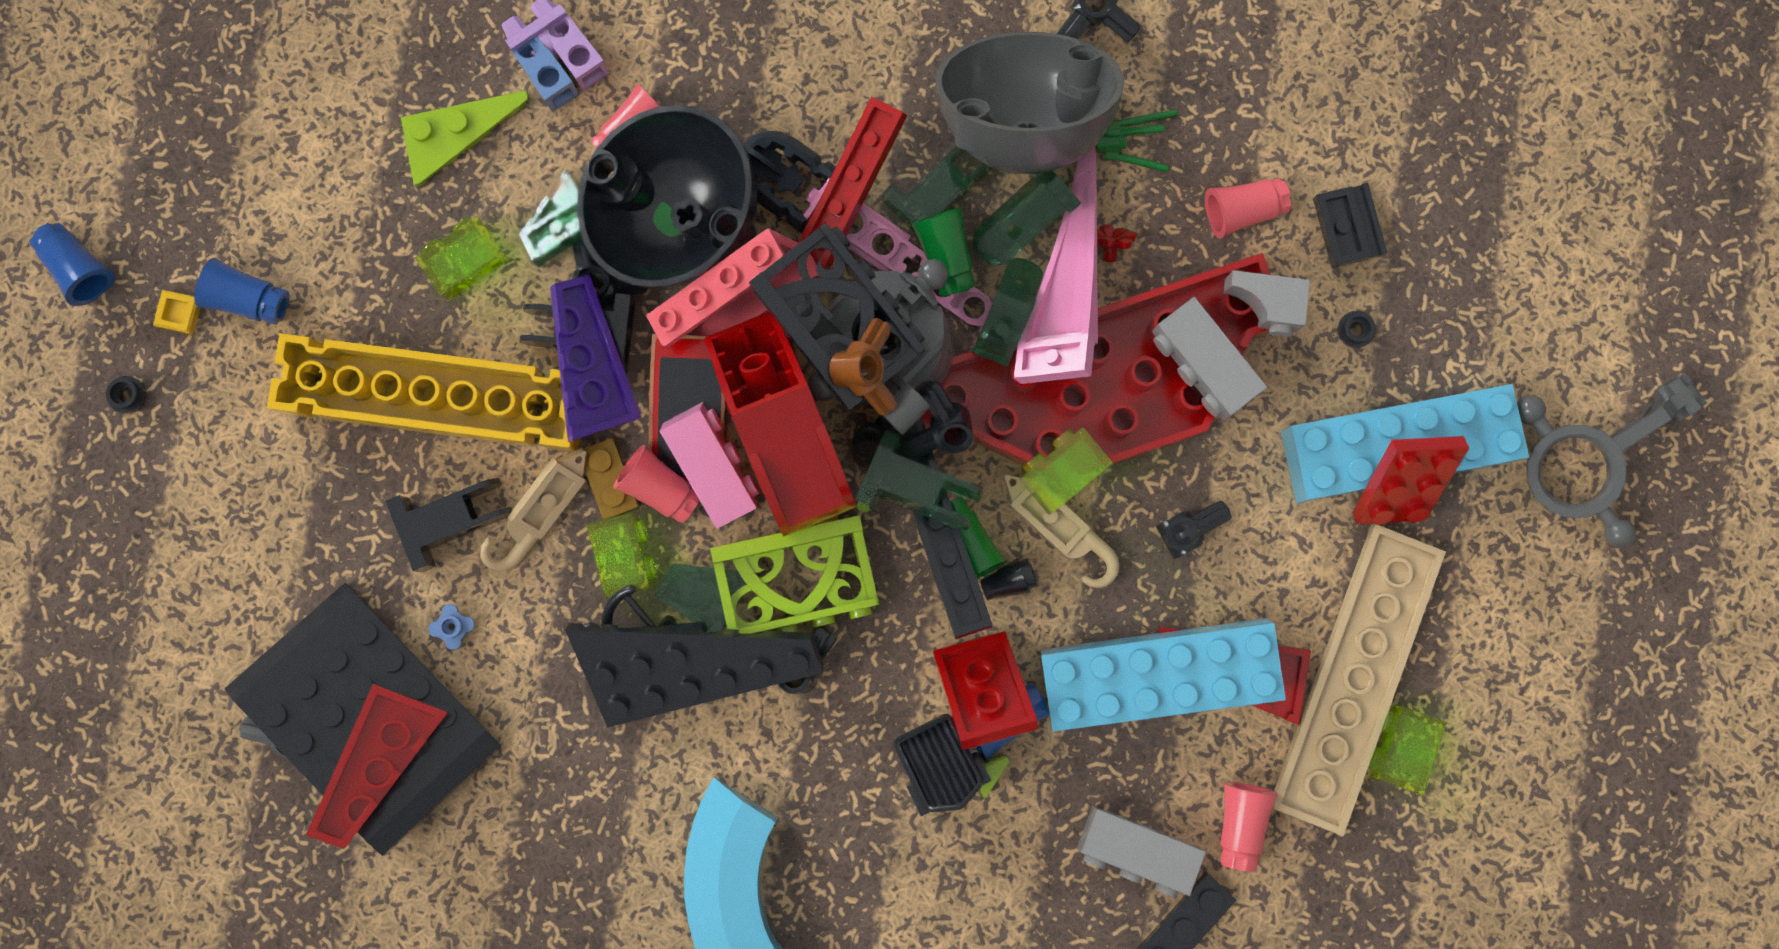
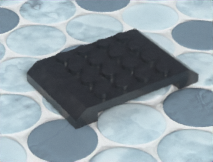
[224,583,502,856]

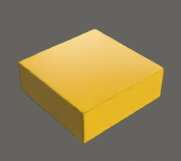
[153,290,200,335]

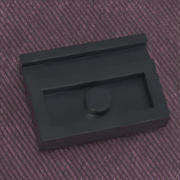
[1313,183,1387,268]

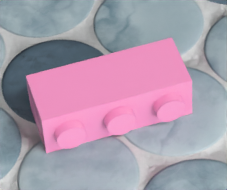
[660,402,760,529]

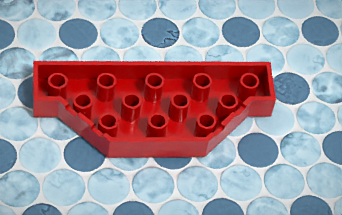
[921,253,1271,484]

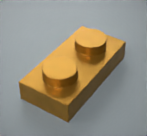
[579,437,640,521]

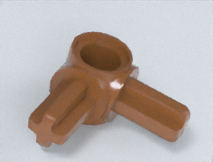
[829,318,897,416]

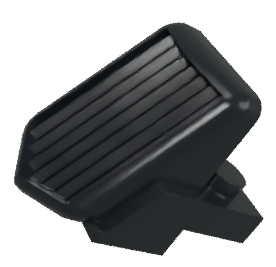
[894,714,992,816]

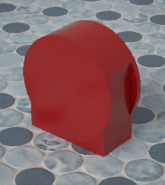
[704,312,856,537]

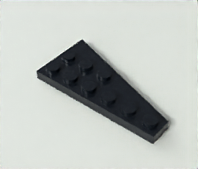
[565,623,824,728]

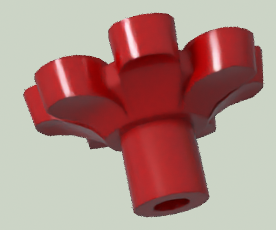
[1097,224,1137,262]

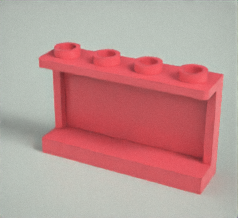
[646,228,819,347]

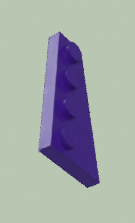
[550,274,642,442]

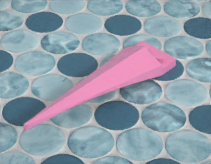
[1014,146,1098,384]

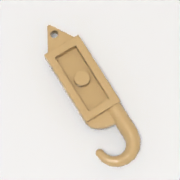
[480,448,586,571]
[1004,475,1120,588]

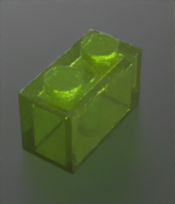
[415,216,510,301]
[1020,428,1113,515]
[586,513,658,599]
[1368,705,1447,796]

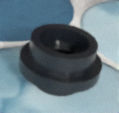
[1337,311,1376,348]
[106,376,146,414]

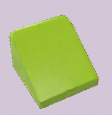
[980,753,1009,799]

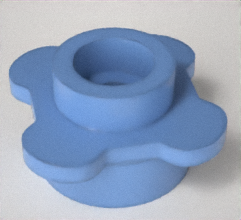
[429,604,475,649]

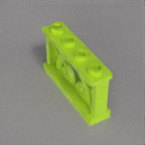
[710,515,880,634]

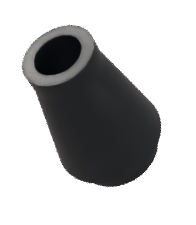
[980,558,1038,601]

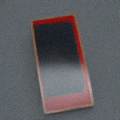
[648,334,727,487]

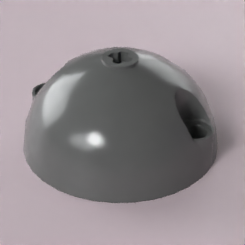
[935,32,1124,174]

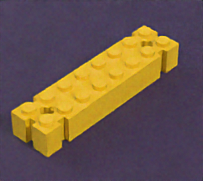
[267,333,580,452]

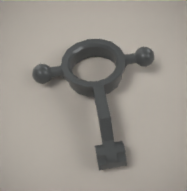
[1517,372,1707,548]

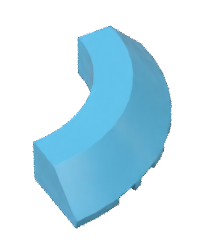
[684,777,783,949]

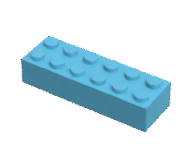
[1281,384,1530,503]
[1041,618,1286,732]

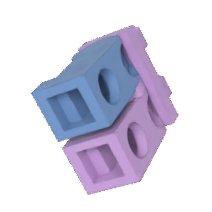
[502,0,610,113]

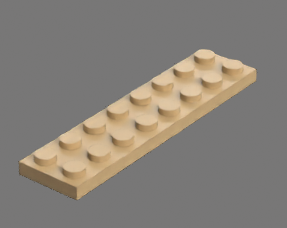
[1273,524,1446,836]

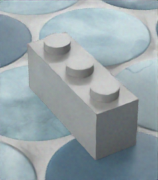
[1152,297,1267,420]
[1077,805,1206,898]

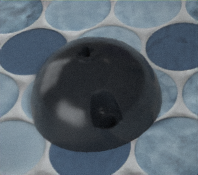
[577,105,757,290]

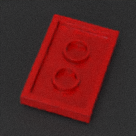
[1352,436,1469,525]
[933,631,1038,750]

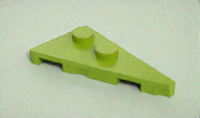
[401,90,530,187]

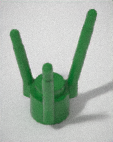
[1096,110,1178,172]

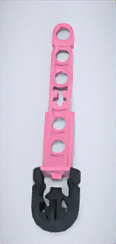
[743,130,1022,343]

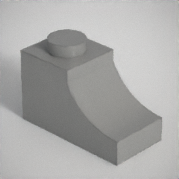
[1223,270,1310,337]

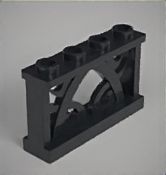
[749,222,925,411]

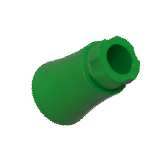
[911,208,975,296]
[950,496,1007,579]

